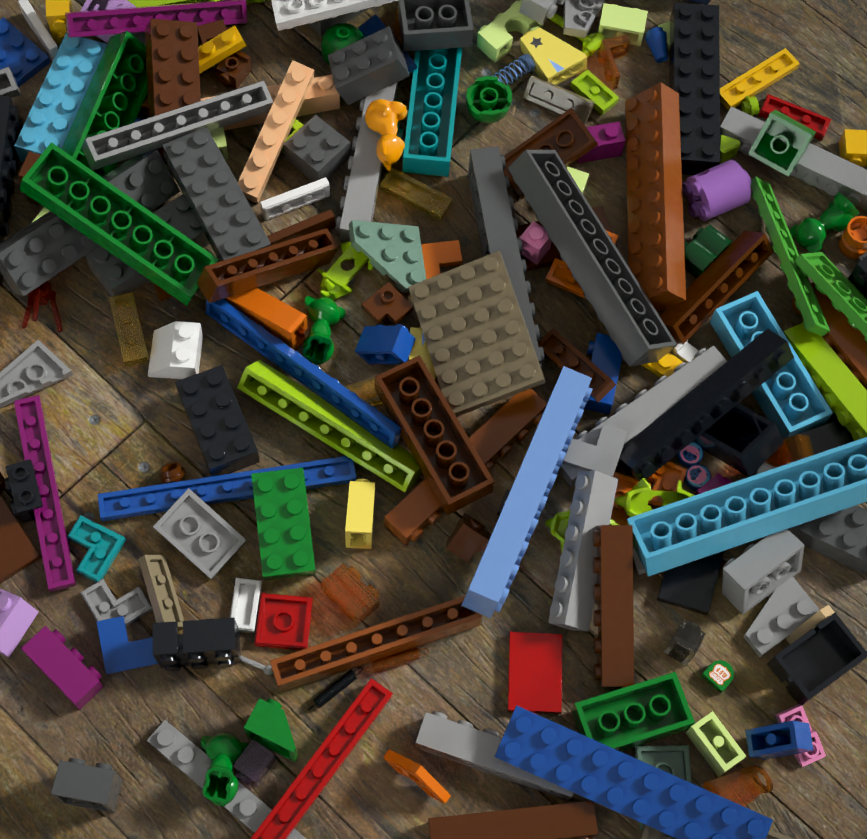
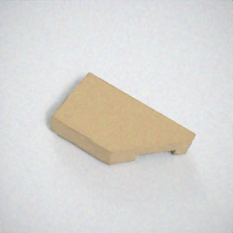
[786,605,834,644]

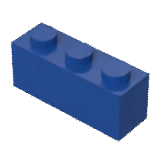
[584,333,622,415]

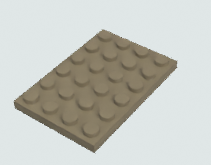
[408,251,546,417]

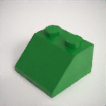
[748,110,816,177]
[244,698,298,763]

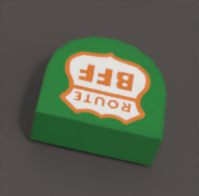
[701,660,734,693]

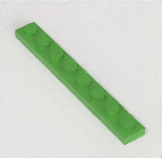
[750,176,830,336]

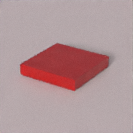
[254,593,313,650]

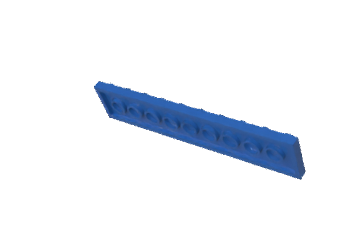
[494,705,773,839]

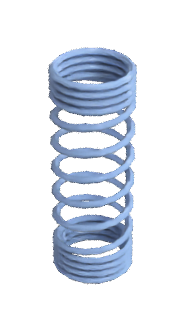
[492,54,535,84]

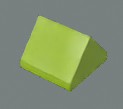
[720,135,741,164]

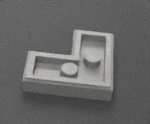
[563,423,628,477]
[80,579,153,626]

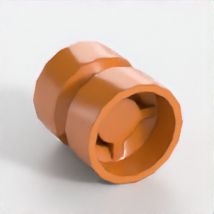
[838,216,867,259]

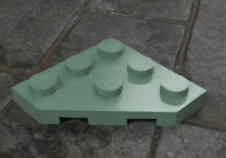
[349,220,426,293]

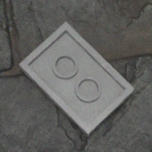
[153,488,247,580]

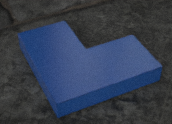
[96,616,158,674]

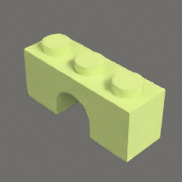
[477,0,543,63]

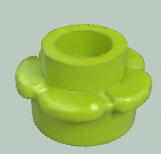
[741,96,759,116]

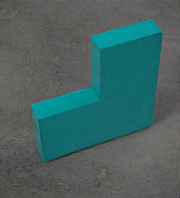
[67,515,126,583]

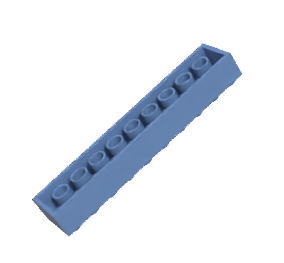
[461,366,593,619]

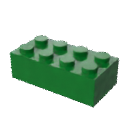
[251,468,316,581]
[571,672,695,751]

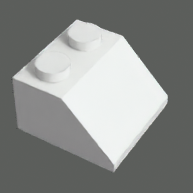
[148,321,203,379]

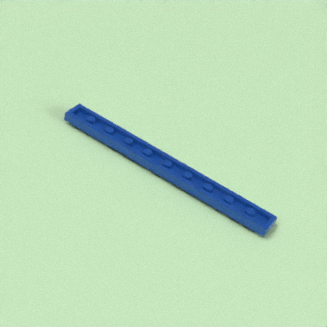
[206,299,401,449]
[98,456,356,521]

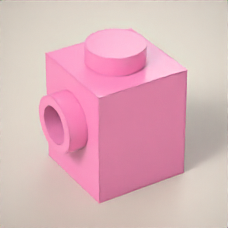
[519,221,552,264]

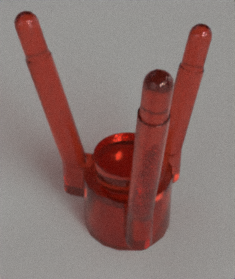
[22,281,62,332]

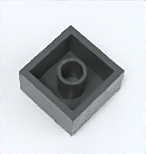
[284,115,351,182]
[51,758,123,813]

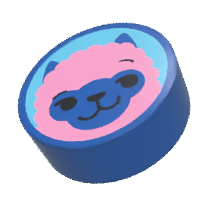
[677,441,704,467]
[684,464,711,491]

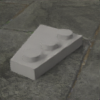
[563,0,606,38]
[0,340,73,408]
[743,577,820,658]

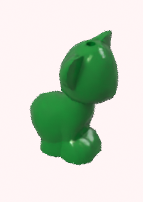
[789,192,860,253]
[303,296,346,365]
[201,732,250,806]

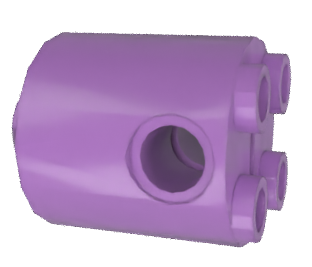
[682,160,751,221]

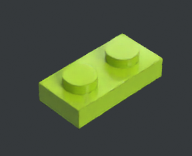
[570,69,619,116]

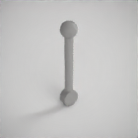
[241,656,273,675]

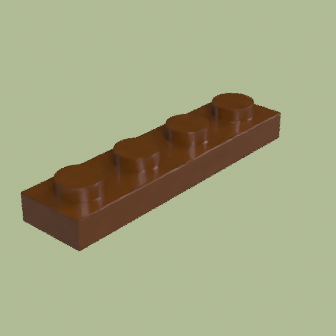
[538,328,616,402]

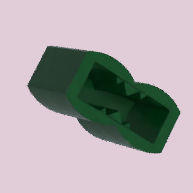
[684,225,732,278]

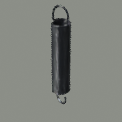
[308,667,363,711]

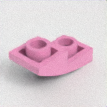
[775,704,826,767]

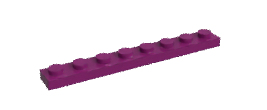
[65,0,247,38]
[14,395,76,592]

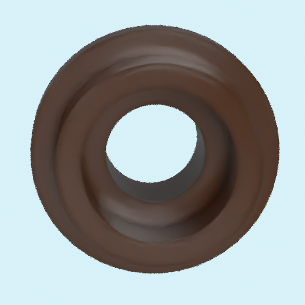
[160,462,186,483]

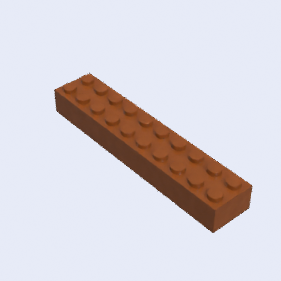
[625,82,686,312]

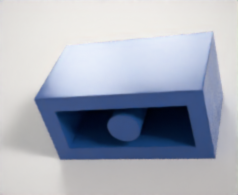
[354,324,416,364]
[745,720,814,760]

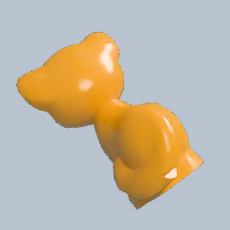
[365,99,408,171]

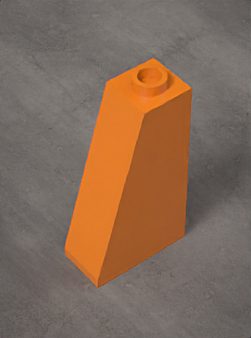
[224,288,308,351]

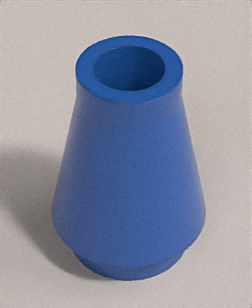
[645,27,669,63]

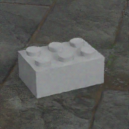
[722,529,805,615]

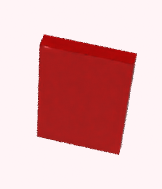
[507,631,562,714]

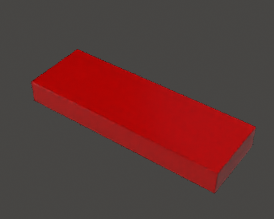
[758,94,831,141]

